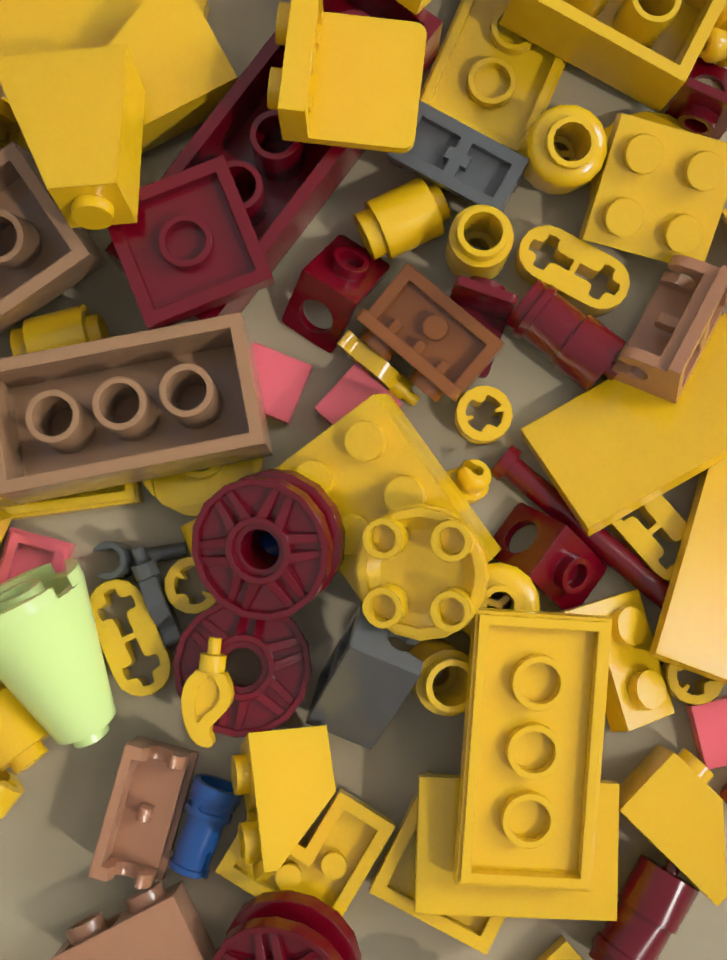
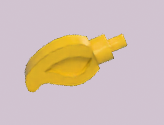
[337,330,419,406]
[181,636,235,748]

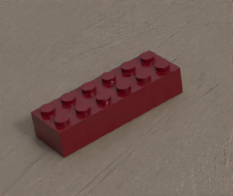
[105,0,443,322]

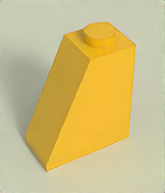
[107,0,238,154]
[0,44,146,230]

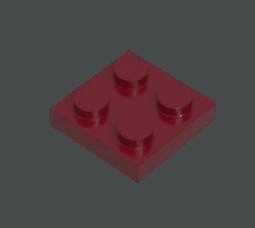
[107,155,275,330]

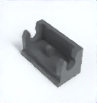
[386,100,529,212]
[305,601,423,750]

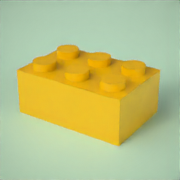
[499,0,727,112]
[275,394,501,601]

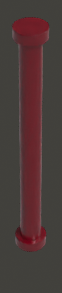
[491,444,669,610]

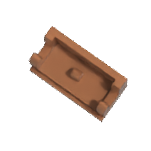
[612,255,727,404]
[88,736,199,889]

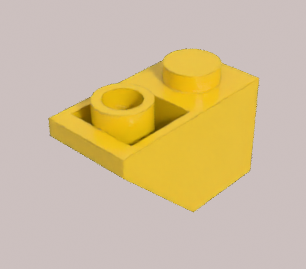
[231,725,336,881]

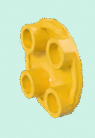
[354,503,490,641]

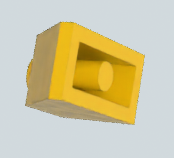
[619,744,727,907]

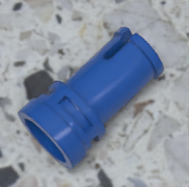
[168,774,243,879]

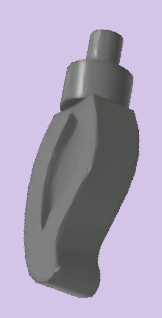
[131,545,182,647]

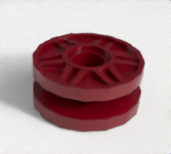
[191,468,346,621]
[173,603,312,738]
[212,890,362,960]

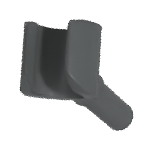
[93,541,187,579]

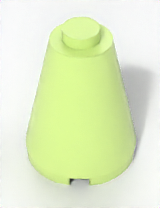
[0,558,116,748]

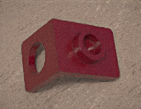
[664,57,727,140]
[282,235,390,353]
[450,275,518,379]
[493,503,607,611]

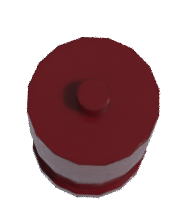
[504,279,626,392]
[588,854,699,960]

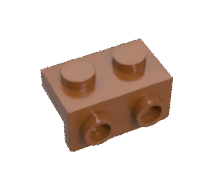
[355,263,505,403]

